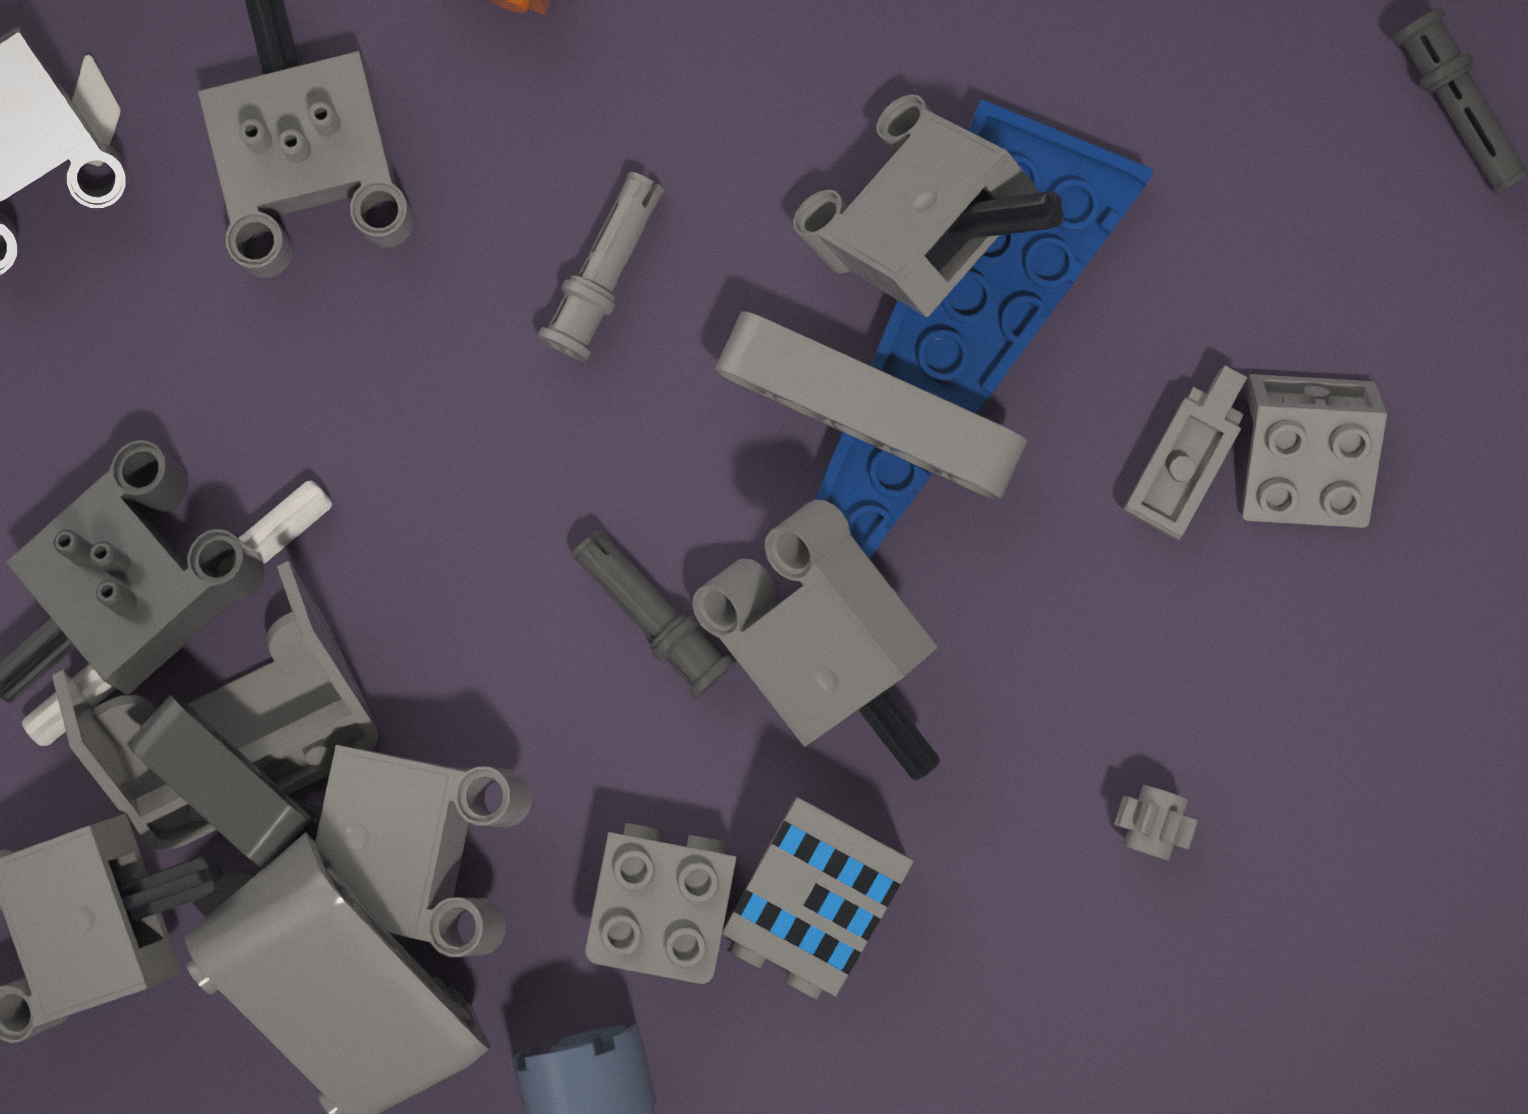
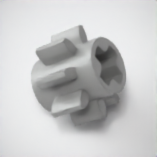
[1114,784,1198,861]

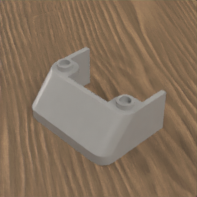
[52,561,378,849]

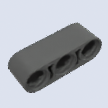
[126,694,311,868]

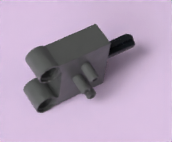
[0,440,265,703]

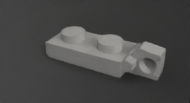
[1121,365,1247,541]

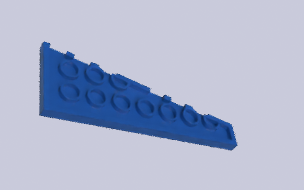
[815,99,1154,559]

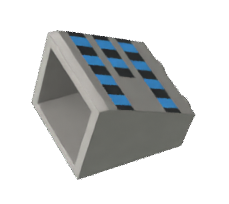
[722,796,914,1000]

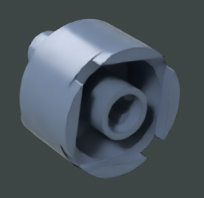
[511,1024,657,1114]

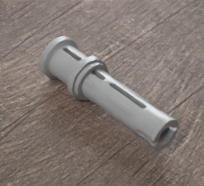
[537,172,665,362]

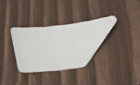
[72,55,121,166]

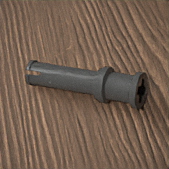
[1391,7,1528,195]
[571,528,737,700]

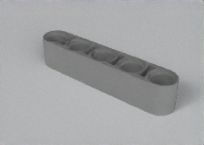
[714,311,1027,501]

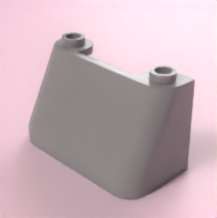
[184,832,491,1114]

